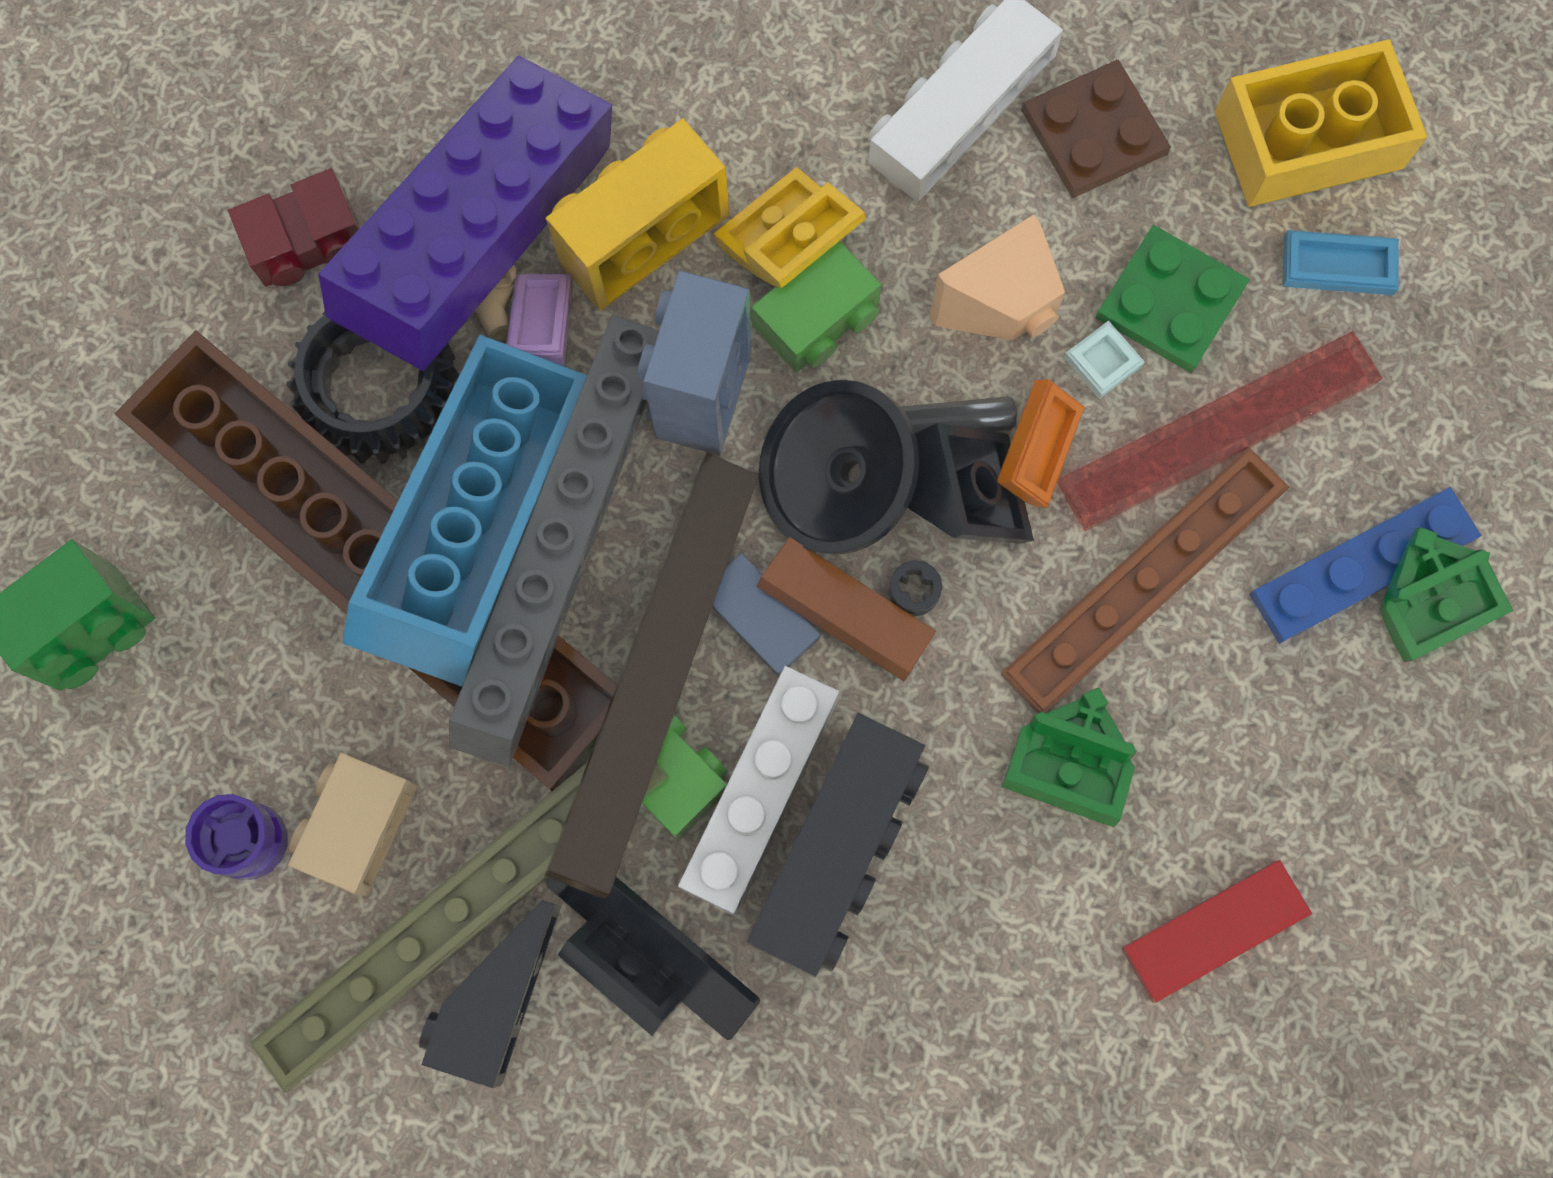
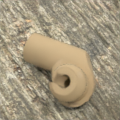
[475,265,516,342]

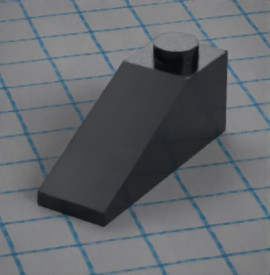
[419,900,561,1088]

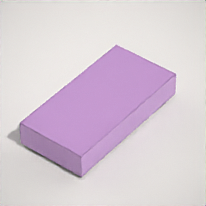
[507,274,572,367]

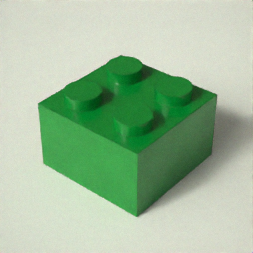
[0,539,156,691]

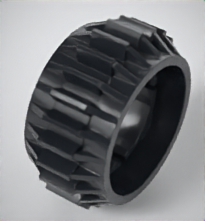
[286,311,460,464]

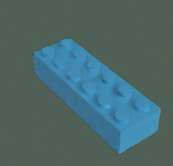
[342,334,587,687]

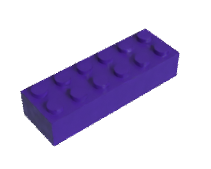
[318,55,613,372]

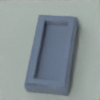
[712,553,821,677]

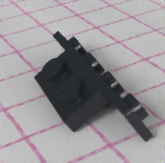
[547,877,760,1040]

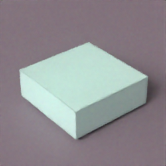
[1064,321,1145,399]

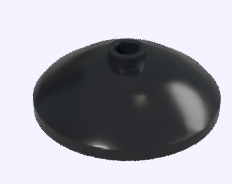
[759,380,919,554]

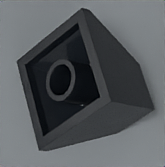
[908,423,1034,544]

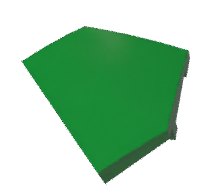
[1380,527,1514,662]
[1001,687,1137,828]

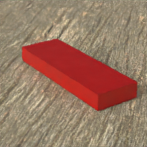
[1121,860,1312,1003]

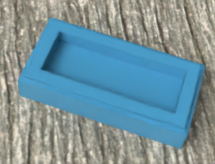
[1283,230,1399,295]

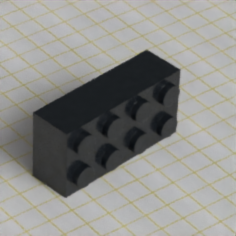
[747,713,929,978]

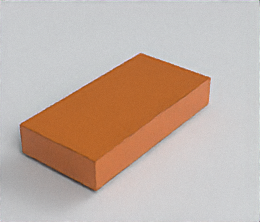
[997,379,1085,508]

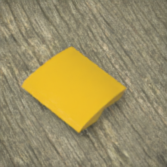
[714,167,866,288]

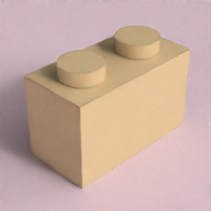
[288,752,418,897]

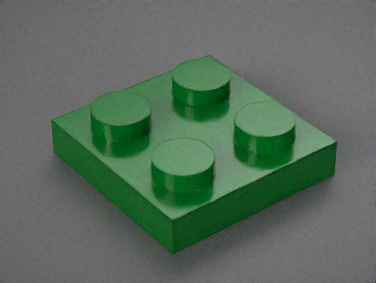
[1095,224,1250,374]

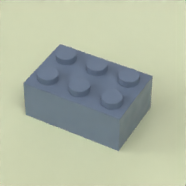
[637,270,752,456]

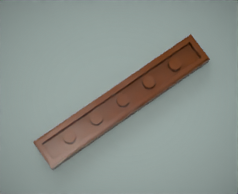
[1001,447,1290,714]

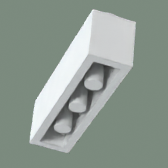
[868,0,1063,203]
[678,666,840,916]

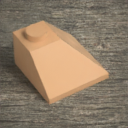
[929,215,1065,341]

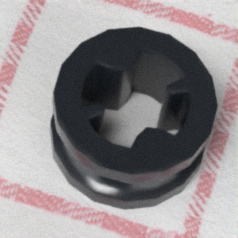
[889,560,942,616]

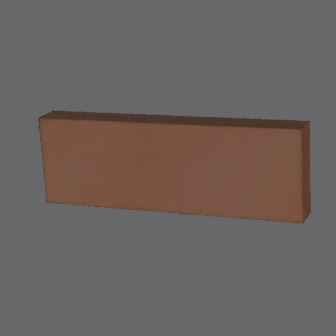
[756,537,936,682]

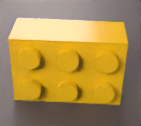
[1214,39,1428,207]
[546,118,729,311]

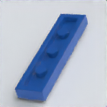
[1249,487,1482,644]

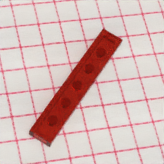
[1057,331,1383,531]

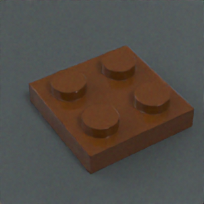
[1021,59,1171,199]

